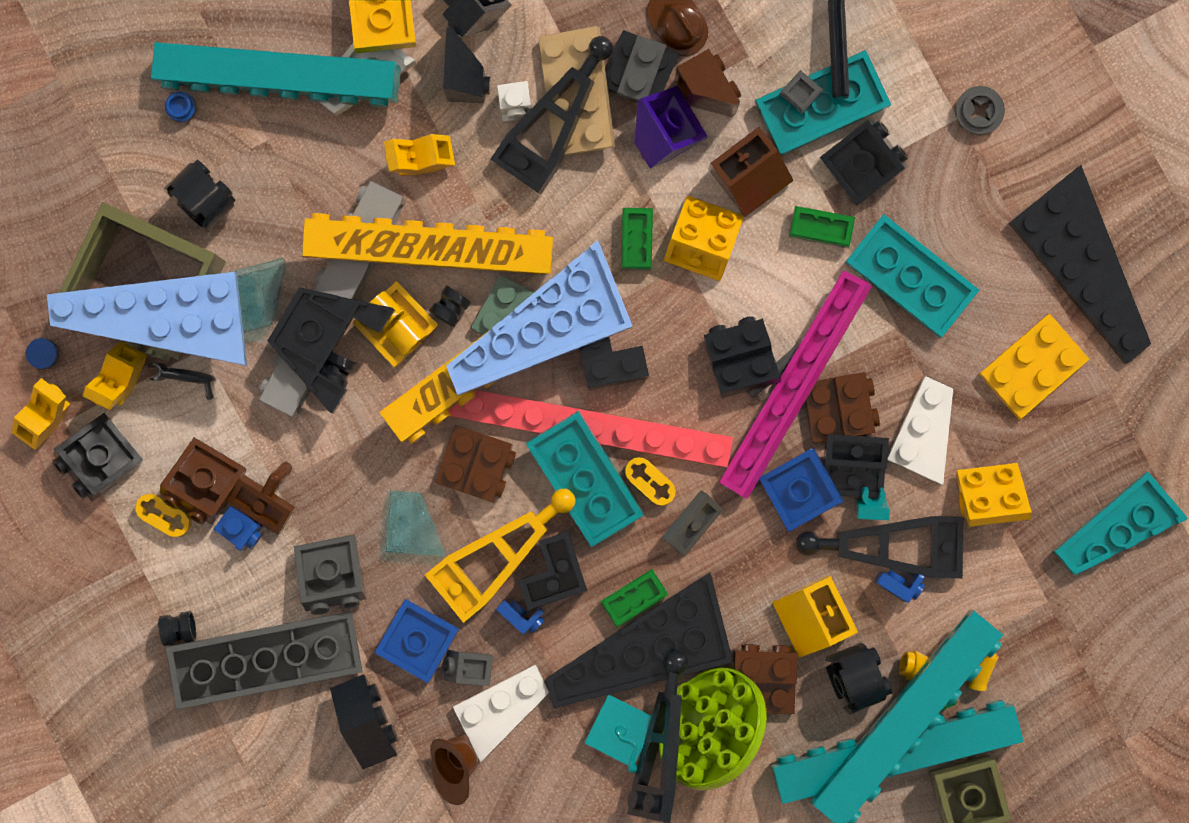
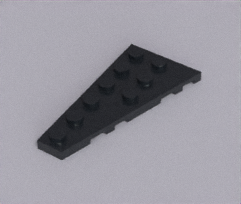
[1009,165,1151,364]
[546,572,733,708]

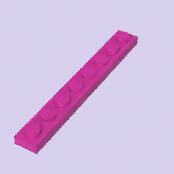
[719,270,872,499]

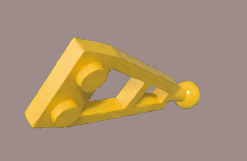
[425,489,576,623]

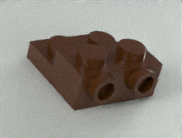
[805,372,880,443]
[435,425,516,503]
[160,437,247,525]
[733,644,798,714]

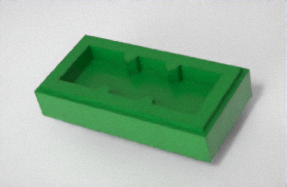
[789,206,855,248]
[621,208,653,270]
[600,569,668,628]

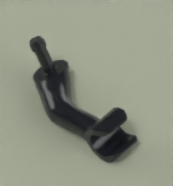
[147,362,216,400]

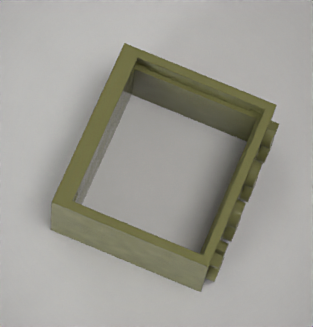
[59,202,226,362]

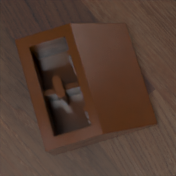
[674,49,741,117]
[708,126,794,217]

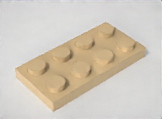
[539,26,615,157]

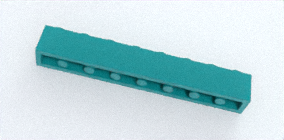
[151,42,401,108]
[810,610,1003,823]
[771,700,1024,804]

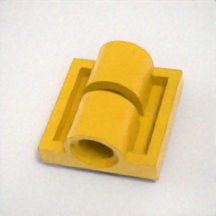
[352,281,439,368]
[956,463,1032,527]

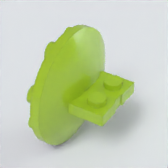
[659,668,767,791]

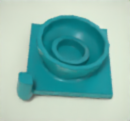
[585,694,652,773]

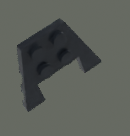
[267,287,396,414]

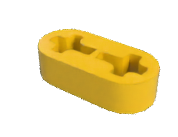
[625,457,676,506]
[135,494,192,537]

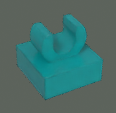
[855,487,890,521]

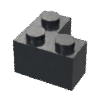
[442,0,512,37]
[580,337,649,391]
[518,531,588,610]
[330,674,398,769]

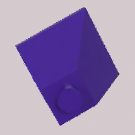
[634,86,708,169]

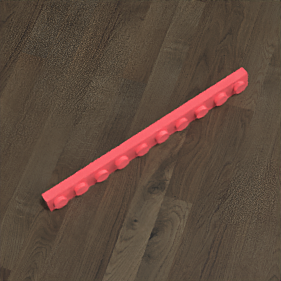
[448,390,733,468]

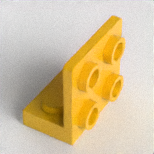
[663,196,744,281]

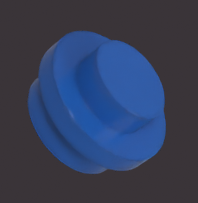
[165,91,196,122]

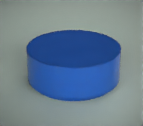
[26,338,59,369]

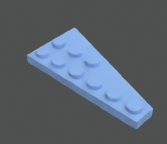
[446,240,633,396]
[47,272,247,366]

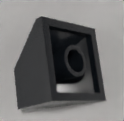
[443,27,491,103]

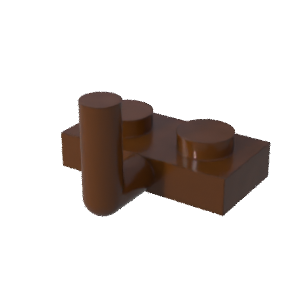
[227,462,295,535]

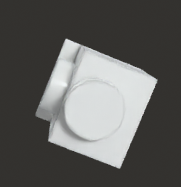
[497,81,532,123]

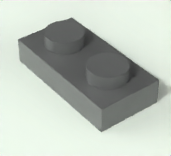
[617,35,667,102]
[662,490,724,556]

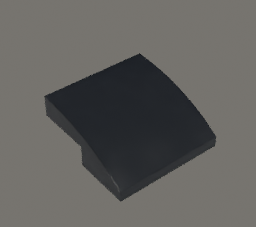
[823,434,889,498]

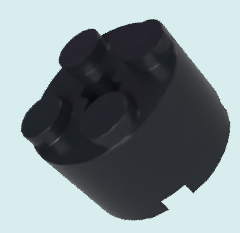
[164,159,236,232]
[825,643,892,715]

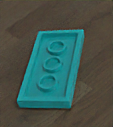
[755,50,892,156]
[845,214,979,338]
[526,410,644,547]

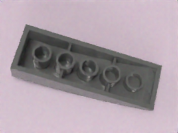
[165,611,363,709]

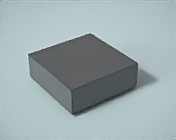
[779,70,823,114]

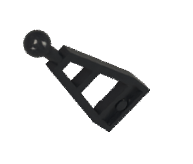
[490,36,613,194]
[796,516,964,579]
[627,650,688,823]

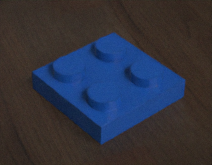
[759,448,844,532]
[375,598,459,683]

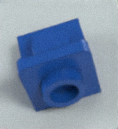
[214,506,263,551]
[873,570,925,603]
[496,600,545,635]

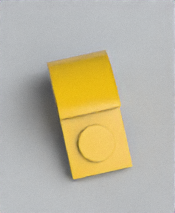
[384,134,455,176]
[83,341,147,410]
[11,378,70,450]

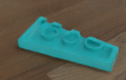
[1053,472,1189,575]

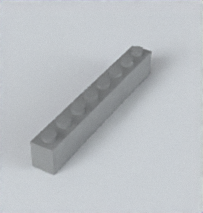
[259,180,406,418]

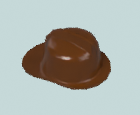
[647,0,708,56]
[430,735,478,805]

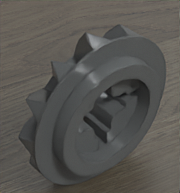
[955,86,1005,135]

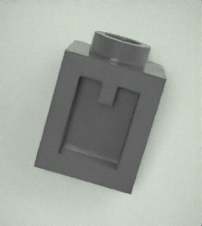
[442,650,493,686]

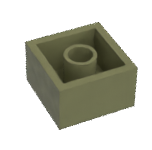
[929,755,1012,823]

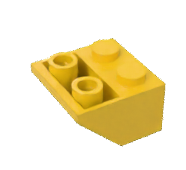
[772,575,858,658]

